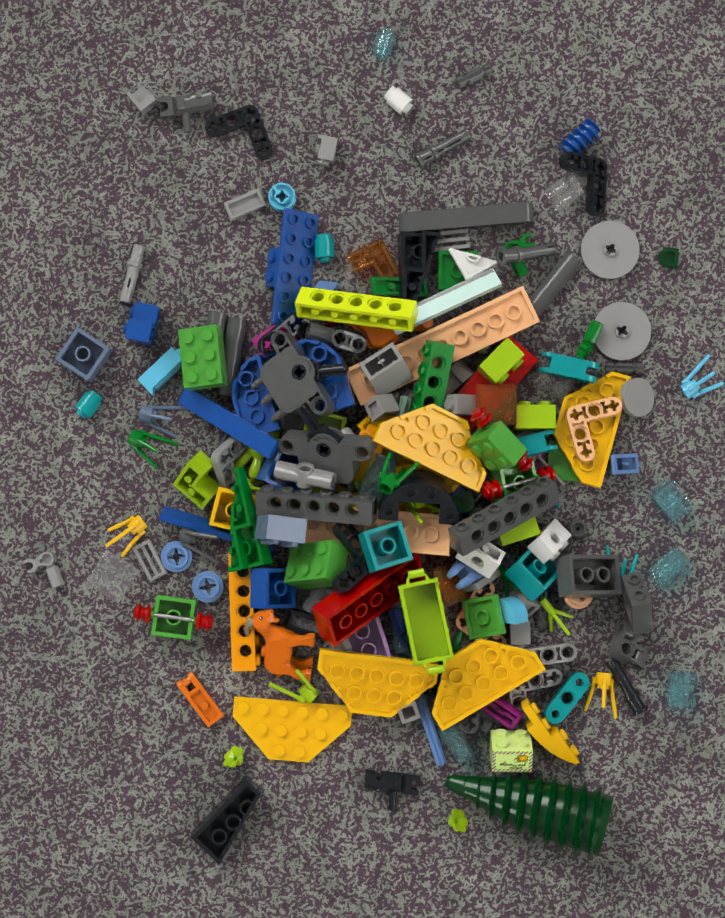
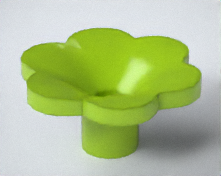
[223,746,244,768]
[448,808,468,833]

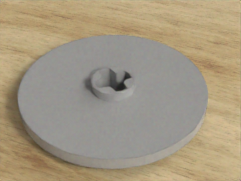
[581,221,640,279]
[595,302,651,361]

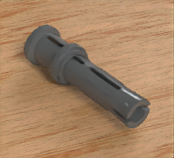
[414,128,472,169]
[497,243,556,265]

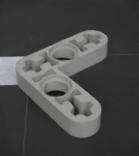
[211,436,248,489]
[506,666,563,730]

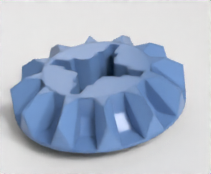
[161,541,193,572]
[192,571,224,602]

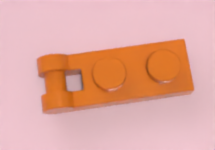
[176,671,224,727]

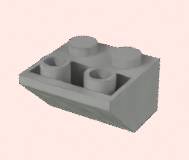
[358,342,413,395]

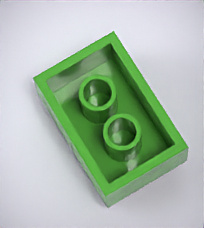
[178,324,228,391]
[284,539,348,590]

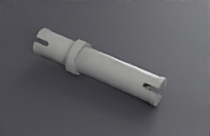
[119,244,145,304]

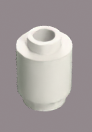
[384,86,413,115]

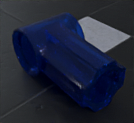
[389,607,410,647]

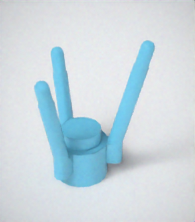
[679,354,724,399]

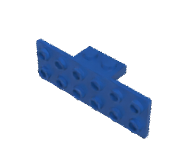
[265,208,319,327]

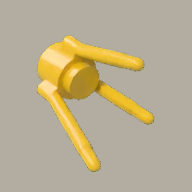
[105,514,148,557]
[583,672,617,719]

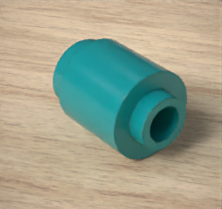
[314,234,335,263]
[75,389,103,419]

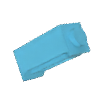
[137,347,182,397]

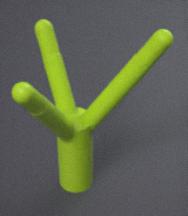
[539,597,574,636]

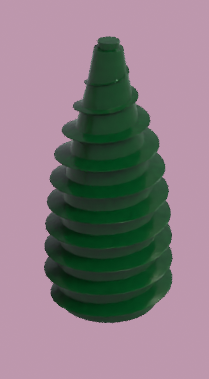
[445,772,613,861]

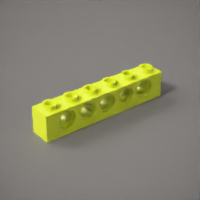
[295,286,418,332]

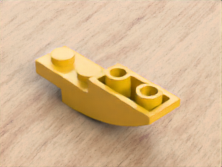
[521,698,580,764]

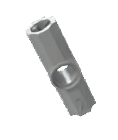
[274,460,336,490]

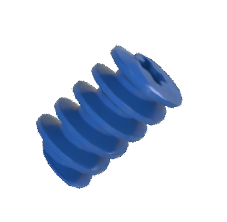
[558,117,601,154]

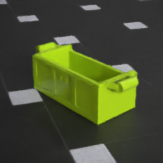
[397,568,455,676]

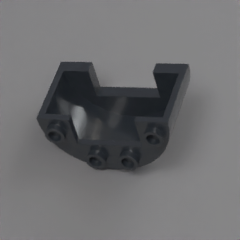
[377,470,459,525]

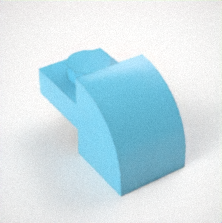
[499,596,528,625]

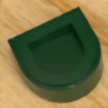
[658,248,679,269]
[455,490,476,513]

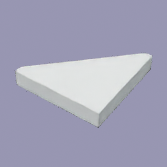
[448,248,498,281]

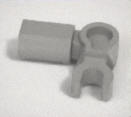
[23,551,65,589]

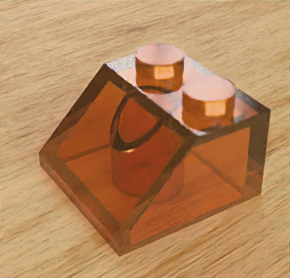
[432,561,470,607]

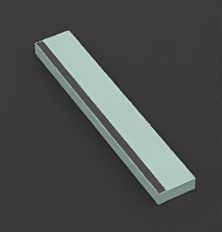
[393,268,502,335]

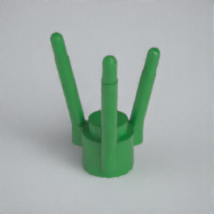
[127,429,178,470]
[378,452,420,495]

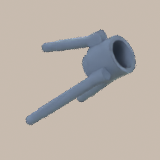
[139,404,188,438]

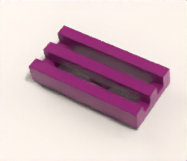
[481,697,524,731]

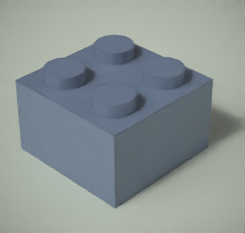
[55,327,113,383]
[255,514,307,548]

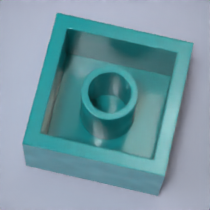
[358,520,413,573]
[504,549,557,602]

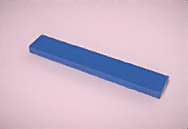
[178,389,279,459]
[159,506,276,553]

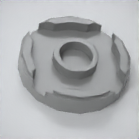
[620,378,654,417]

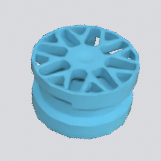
[268,183,296,212]

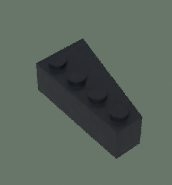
[191,775,261,865]

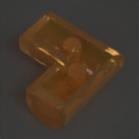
[346,238,398,277]

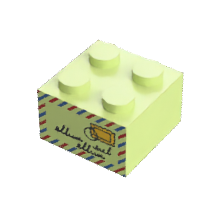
[489,729,533,772]

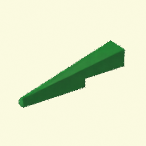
[228,467,273,572]

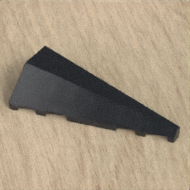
[397,231,440,301]

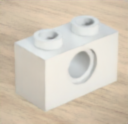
[527,518,571,564]
[455,542,506,579]

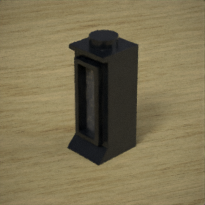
[281,608,324,640]

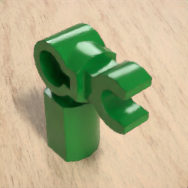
[504,233,535,278]
[575,320,604,359]

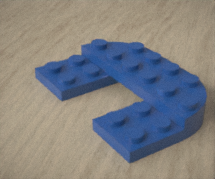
[232,339,356,434]

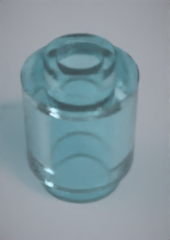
[372,28,396,59]

